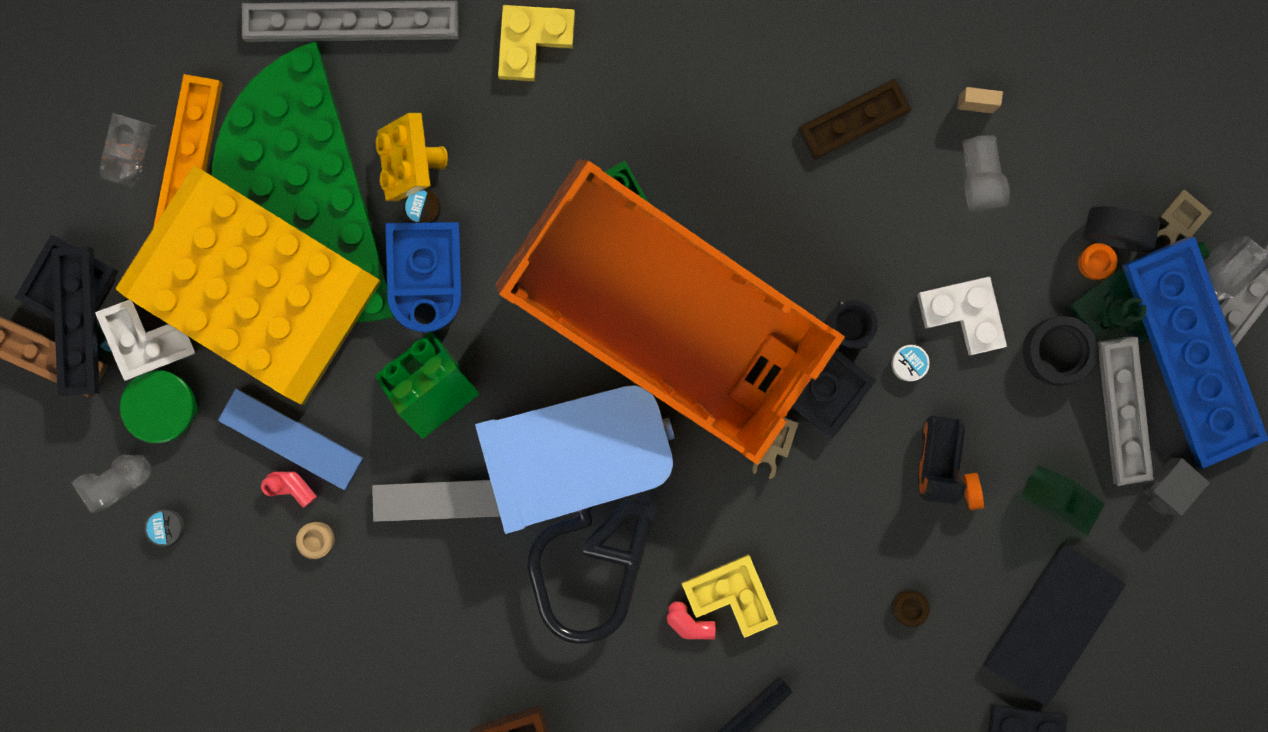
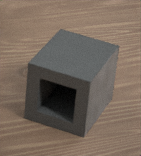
[1141,458,1210,516]

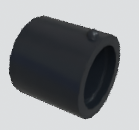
[825,300,878,350]

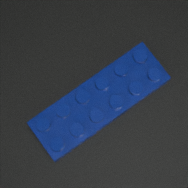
[1122,237,1268,469]

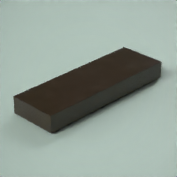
[798,79,912,161]

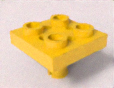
[375,113,448,201]

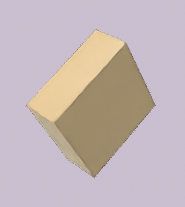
[957,87,1003,114]

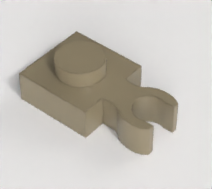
[1157,189,1212,247]
[751,418,799,479]

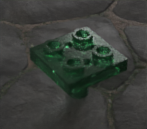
[1068,266,1149,346]

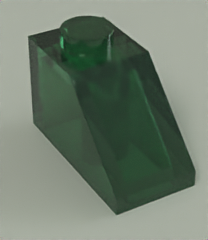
[1021,465,1105,535]

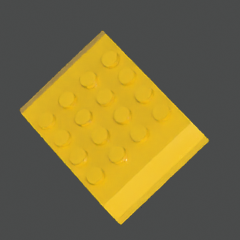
[115,165,382,405]

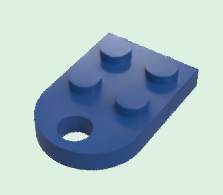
[386,222,461,333]

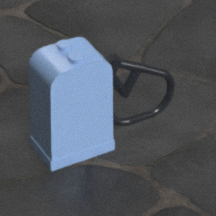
[475,385,675,644]

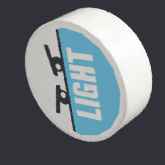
[891,345,929,381]

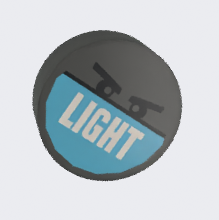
[144,509,185,546]

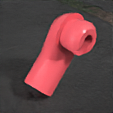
[261,472,317,508]
[666,602,715,640]

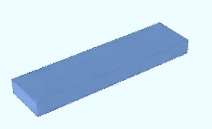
[218,389,365,490]

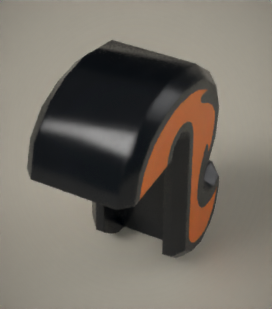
[918,416,966,505]

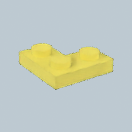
[498,5,575,81]
[682,554,778,638]

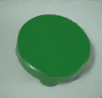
[120,370,199,443]

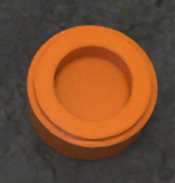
[1078,243,1118,280]
[962,472,984,510]

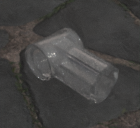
[963,135,1009,211]

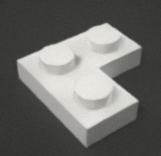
[917,277,1007,355]
[95,300,195,381]

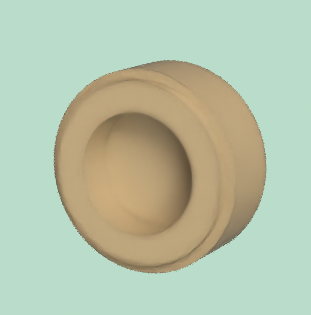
[296,522,335,559]

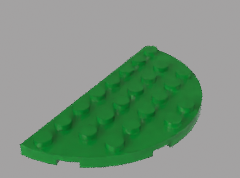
[211,42,395,323]

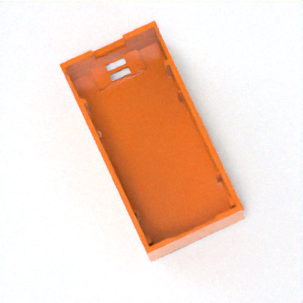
[495,159,845,465]

